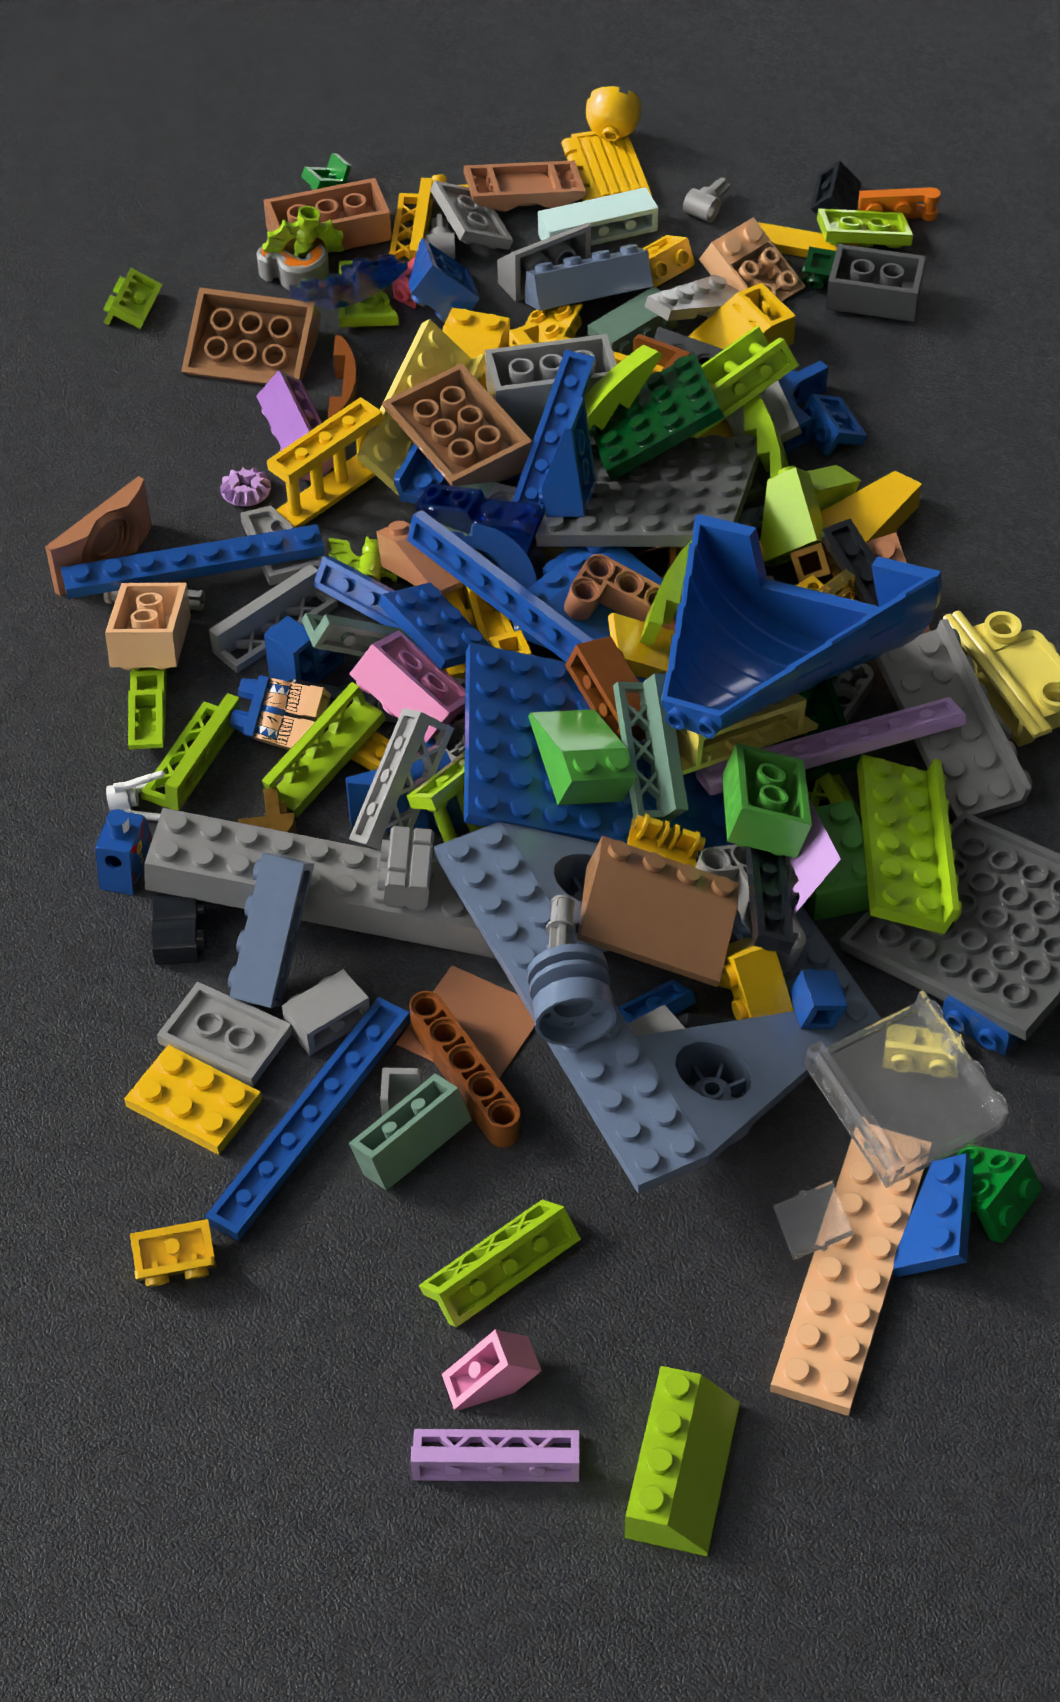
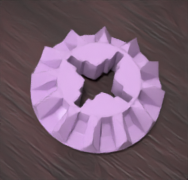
[220,467,271,506]

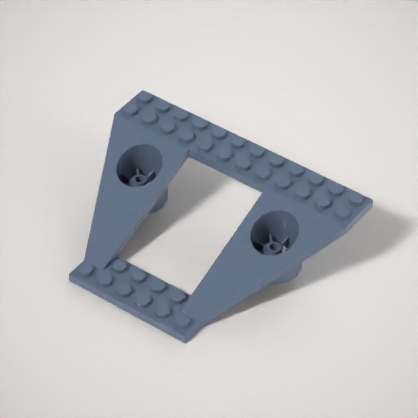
[434,822,881,1194]

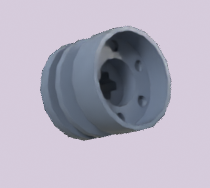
[527,944,617,1046]

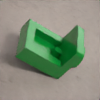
[301,153,351,190]

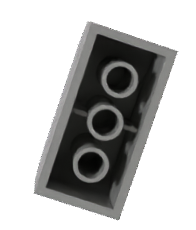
[485,334,617,442]

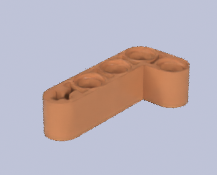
[564,554,677,631]

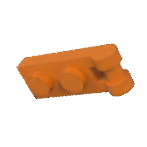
[858,187,941,221]

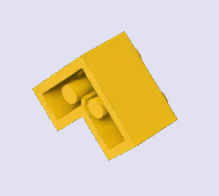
[718,937,794,1020]

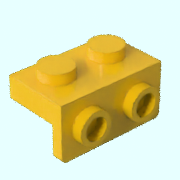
[130,1219,216,1287]

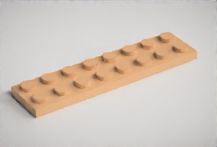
[770,1123,931,1416]

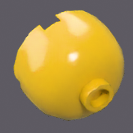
[586,86,642,141]

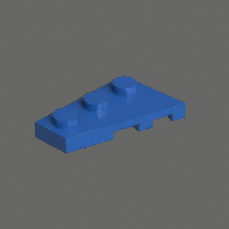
[892,1154,974,1277]

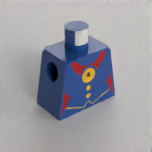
[95,809,153,895]

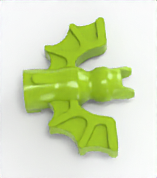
[262,206,344,257]
[327,536,398,583]

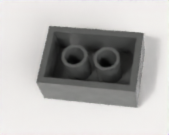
[826,244,926,322]

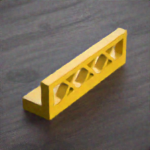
[387,178,434,273]

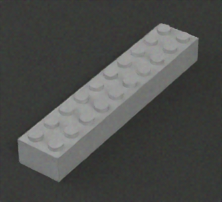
[144,808,496,959]

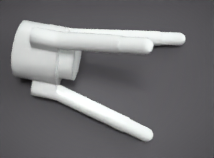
[106,771,165,821]

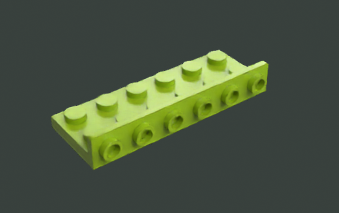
[857,754,962,934]

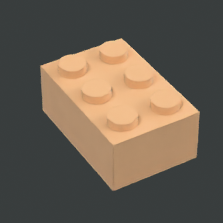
[105,583,191,670]

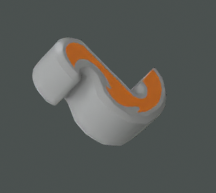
[256,244,329,292]

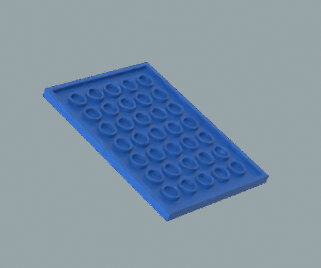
[464,643,735,863]

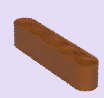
[409,991,521,1148]

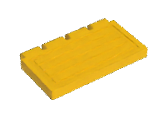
[561,131,652,201]

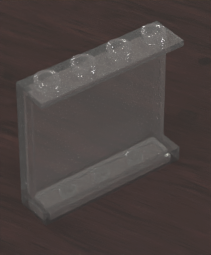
[803,990,1009,1188]

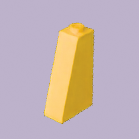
[821,471,922,547]

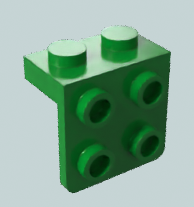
[956,1145,1043,1243]

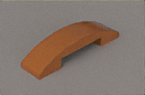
[328,335,358,419]

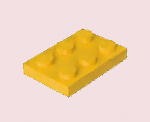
[124,1045,262,1155]

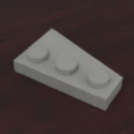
[241,506,323,585]

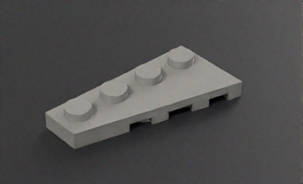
[644,275,740,321]

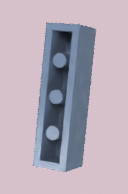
[228,853,315,1008]

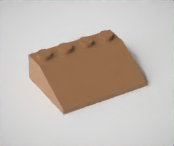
[181,287,321,385]
[382,363,532,486]
[577,836,739,987]

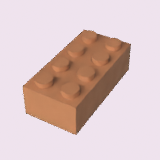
[264,178,392,258]

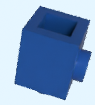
[789,969,848,1029]

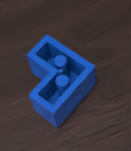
[264,615,344,683]

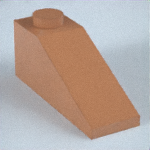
[376,520,464,596]

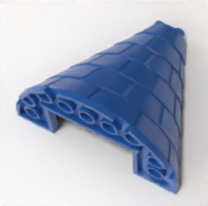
[661,514,942,739]

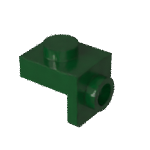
[802,246,836,289]

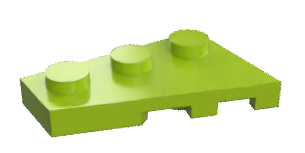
[339,260,399,328]

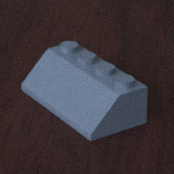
[524,244,653,311]

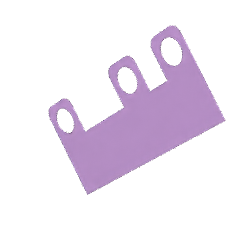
[788,799,841,917]

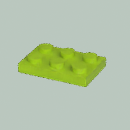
[817,208,913,249]

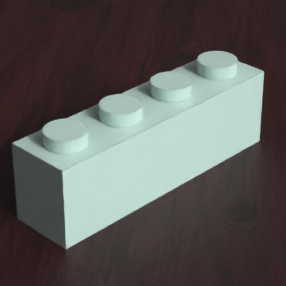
[538,187,658,246]

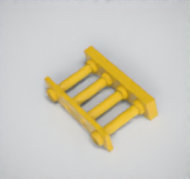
[267,397,383,528]

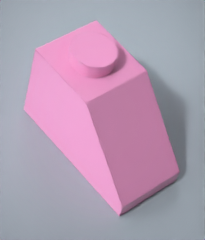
[442,1330,542,1410]

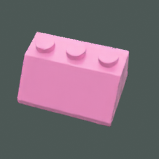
[350,630,465,742]

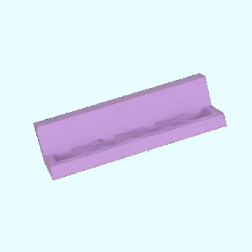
[411,1429,579,1482]

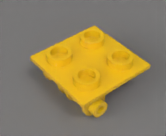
[524,303,583,343]
[627,813,706,867]

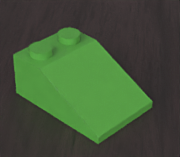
[528,709,637,805]

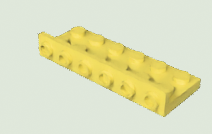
[356,319,485,496]

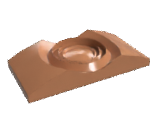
[464,160,586,212]
[45,476,152,596]

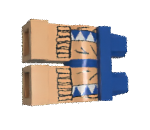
[229,675,331,754]

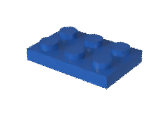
[378,582,492,670]

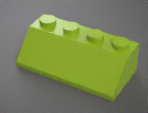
[624,1366,740,1556]

